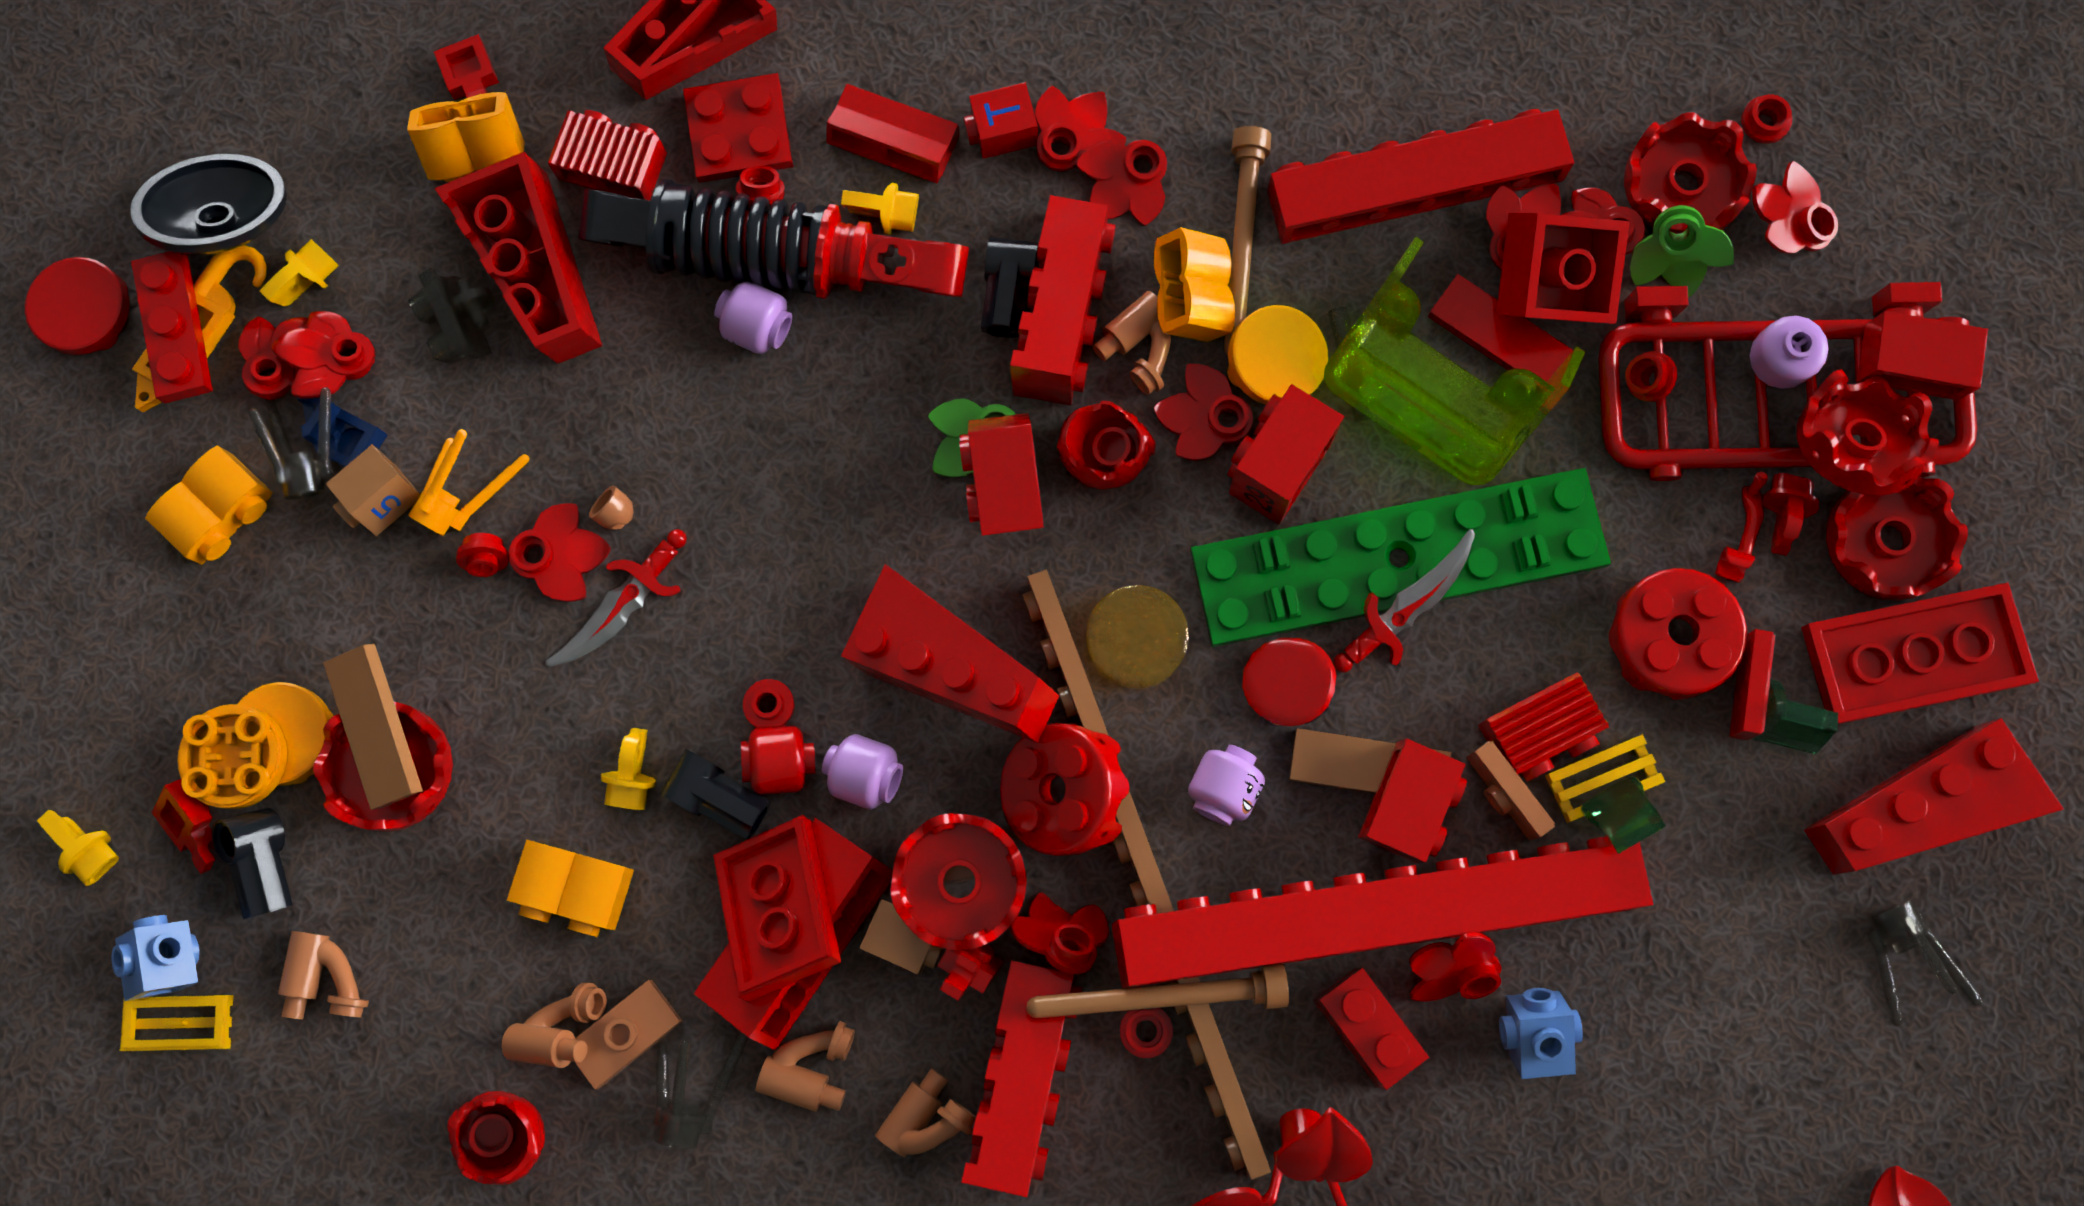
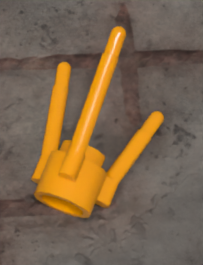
[408,429,529,536]

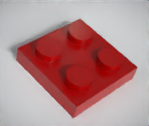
[683,73,794,183]

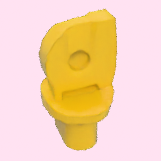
[841,182,919,235]
[259,239,339,306]
[601,728,657,810]
[37,810,119,886]

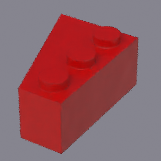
[603,0,778,100]

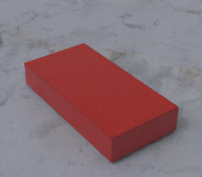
[1729,629,1775,740]

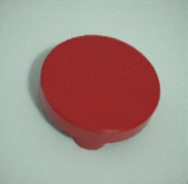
[25,257,130,355]

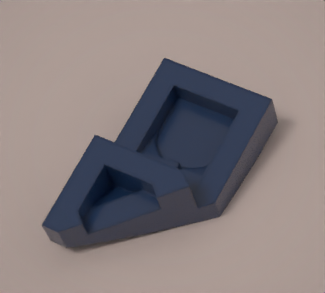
[297,397,388,467]

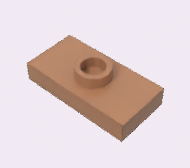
[1466,741,1555,841]
[575,980,683,1090]

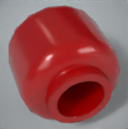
[741,726,815,795]

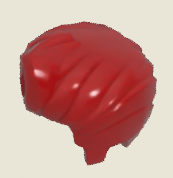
[1056,401,1156,490]
[447,1091,545,1185]

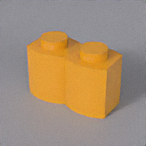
[407,92,525,182]
[1154,227,1235,342]
[145,445,273,565]
[507,839,634,937]

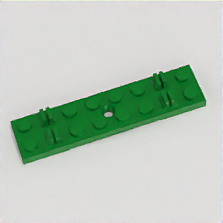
[1190,467,1611,647]

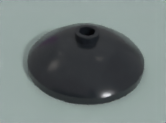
[130,154,287,255]

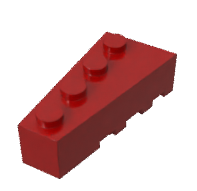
[434,152,602,364]
[1010,195,1116,406]
[841,564,1059,743]
[1804,718,2064,875]
[961,960,1082,1197]

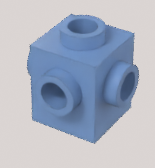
[111,915,199,1001]
[1499,988,1583,1079]

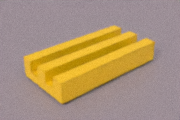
[1545,734,1665,823]
[120,995,234,1051]

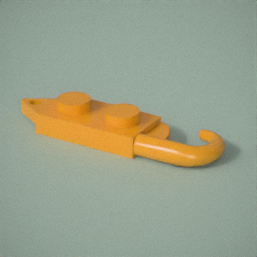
[132,245,267,412]

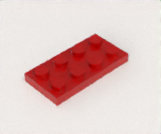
[1801,582,2039,726]

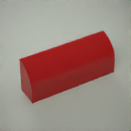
[694,818,893,1050]

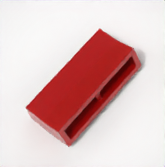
[826,84,960,184]

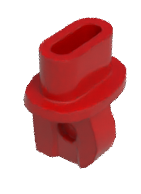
[1762,473,1819,556]

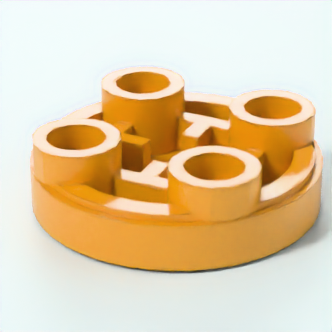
[1227,305,1328,405]
[238,682,334,786]
[177,704,288,809]

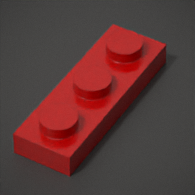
[131,251,213,404]

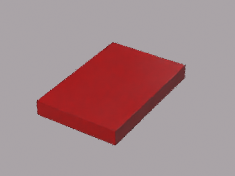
[713,815,841,1002]

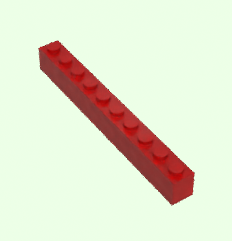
[1111,835,1654,989]

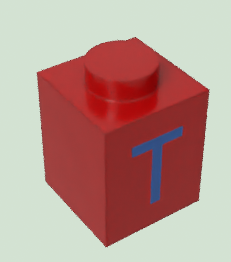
[963,82,1038,159]

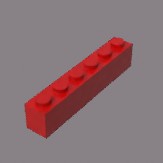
[1267,109,1575,244]

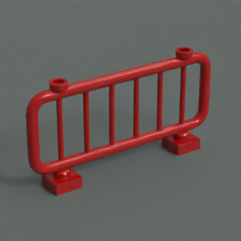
[1598,282,1978,481]

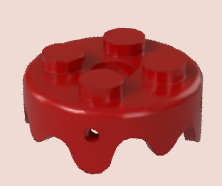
[1624,112,1757,234]
[1796,369,1939,496]
[1826,477,1968,601]
[1608,568,1747,700]
[313,702,453,832]
[1000,723,1130,856]
[890,813,1027,950]

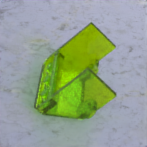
[1324,237,1585,485]

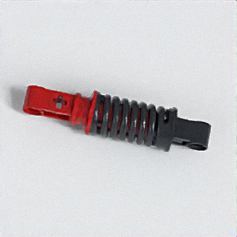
[578,179,969,299]

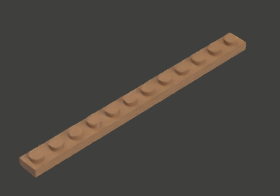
[1022,569,1271,1180]

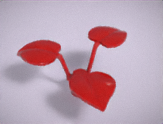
[1191,1107,1373,1206]

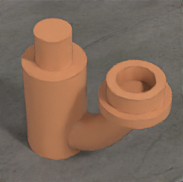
[1092,291,1171,395]
[278,931,369,1019]
[502,982,607,1068]
[755,1021,855,1112]
[875,1068,976,1157]

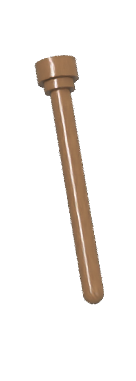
[1224,126,1272,356]
[1026,964,1289,1018]

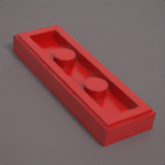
[1428,274,1582,399]

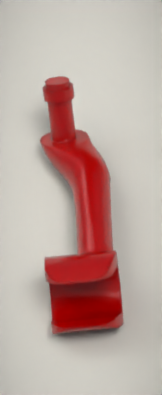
[1715,472,1768,583]

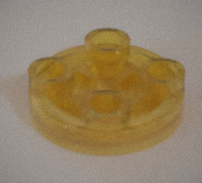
[1086,585,1189,688]

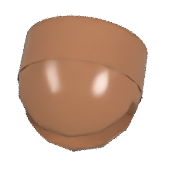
[589,486,634,530]

